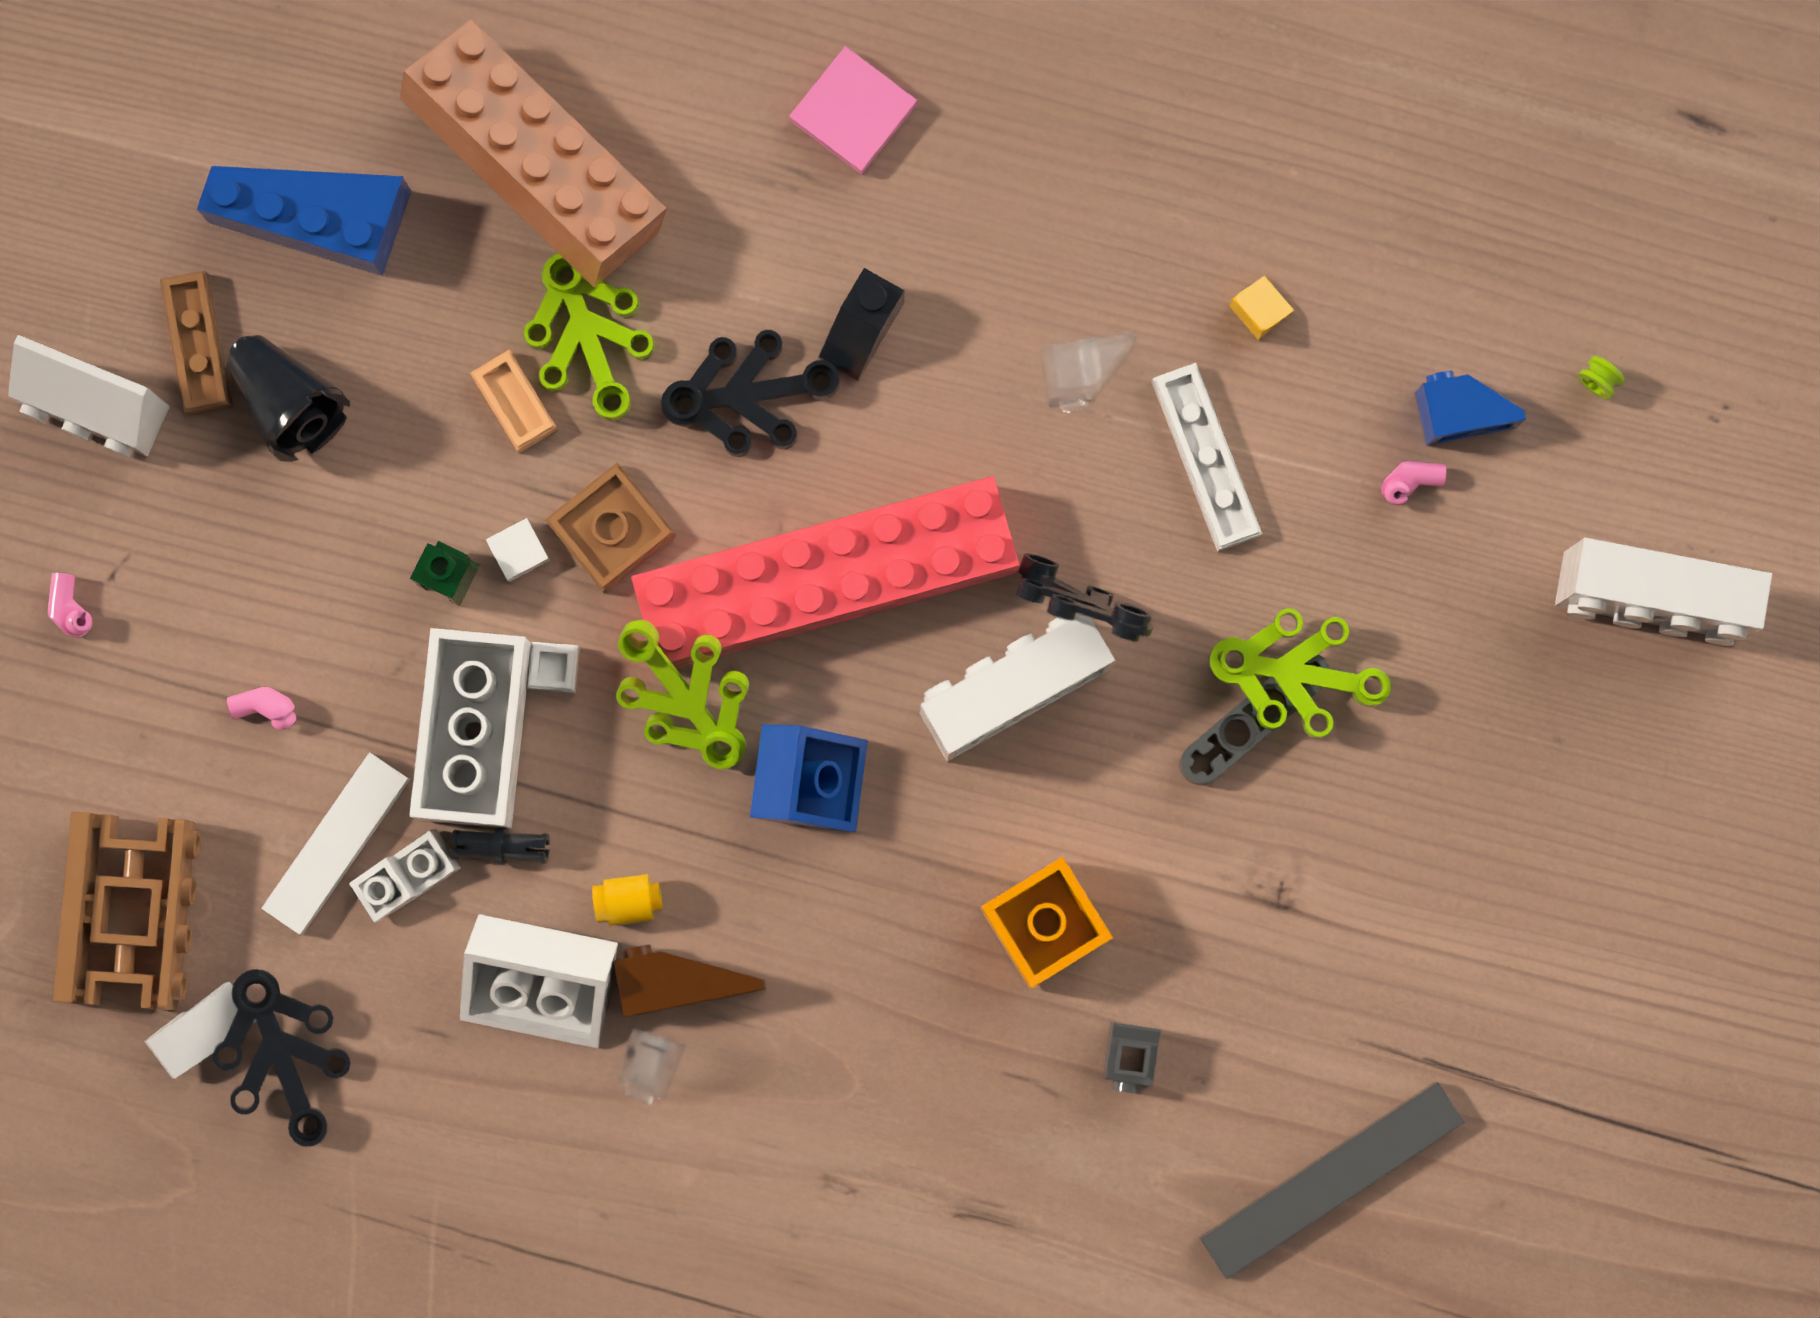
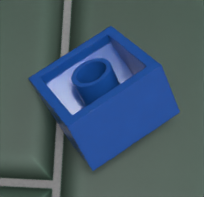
[750,724,868,833]

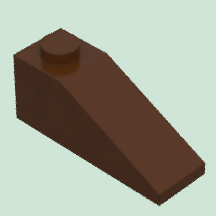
[613,944,766,1017]

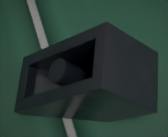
[818,268,904,381]

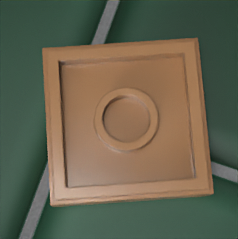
[545,463,676,593]

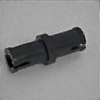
[451,828,550,866]

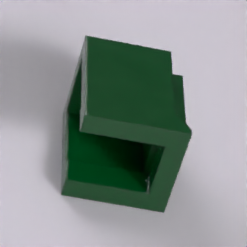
[410,541,480,606]

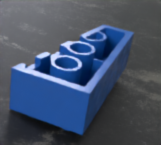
[197,166,411,276]

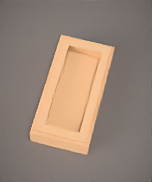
[470,349,558,453]

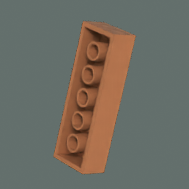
[400,19,667,288]

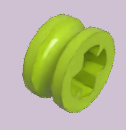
[1577,356,1625,400]

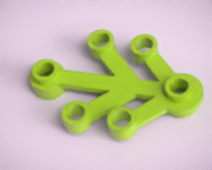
[523,253,655,421]
[1210,608,1391,738]
[616,620,749,769]

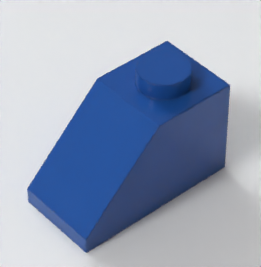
[1415,371,1526,446]

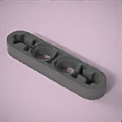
[1180,654,1329,785]

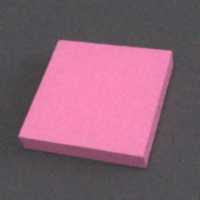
[789,46,917,175]

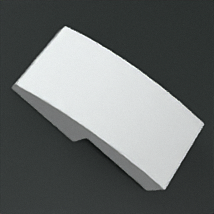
[349,829,461,923]
[144,982,256,1079]

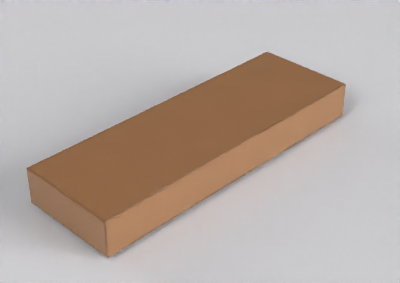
[160,270,233,416]

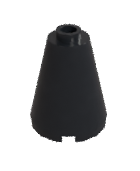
[227,335,350,462]

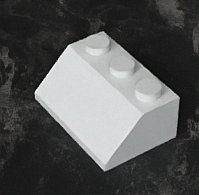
[8,335,170,458]
[459,914,618,1048]

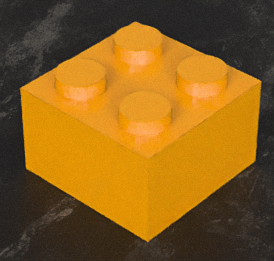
[980,856,1113,989]

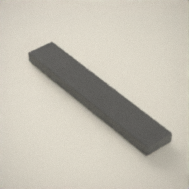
[1199,1082,1464,1279]

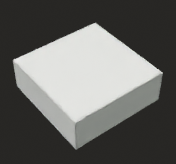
[486,518,550,582]
[527,642,580,693]

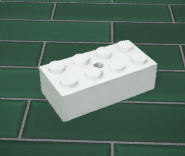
[1555,538,1772,646]
[920,614,1115,762]
[409,628,531,829]

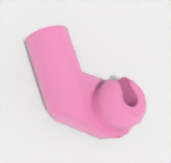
[1381,461,1446,505]
[47,573,93,638]
[227,687,297,730]

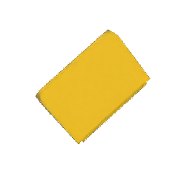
[1229,276,1294,340]

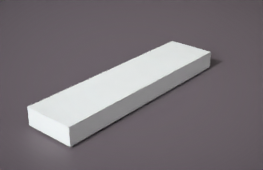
[1151,363,1262,552]
[261,752,410,935]

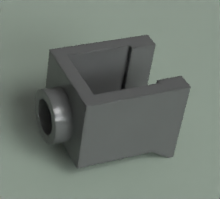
[1103,1022,1161,1094]

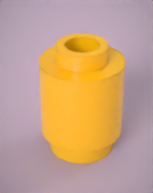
[592,874,663,926]

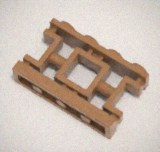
[52,811,201,1010]

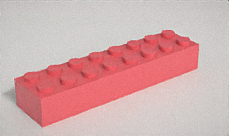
[631,476,1019,668]

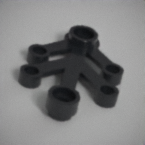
[661,330,840,457]
[1016,553,1153,642]
[213,969,350,1147]

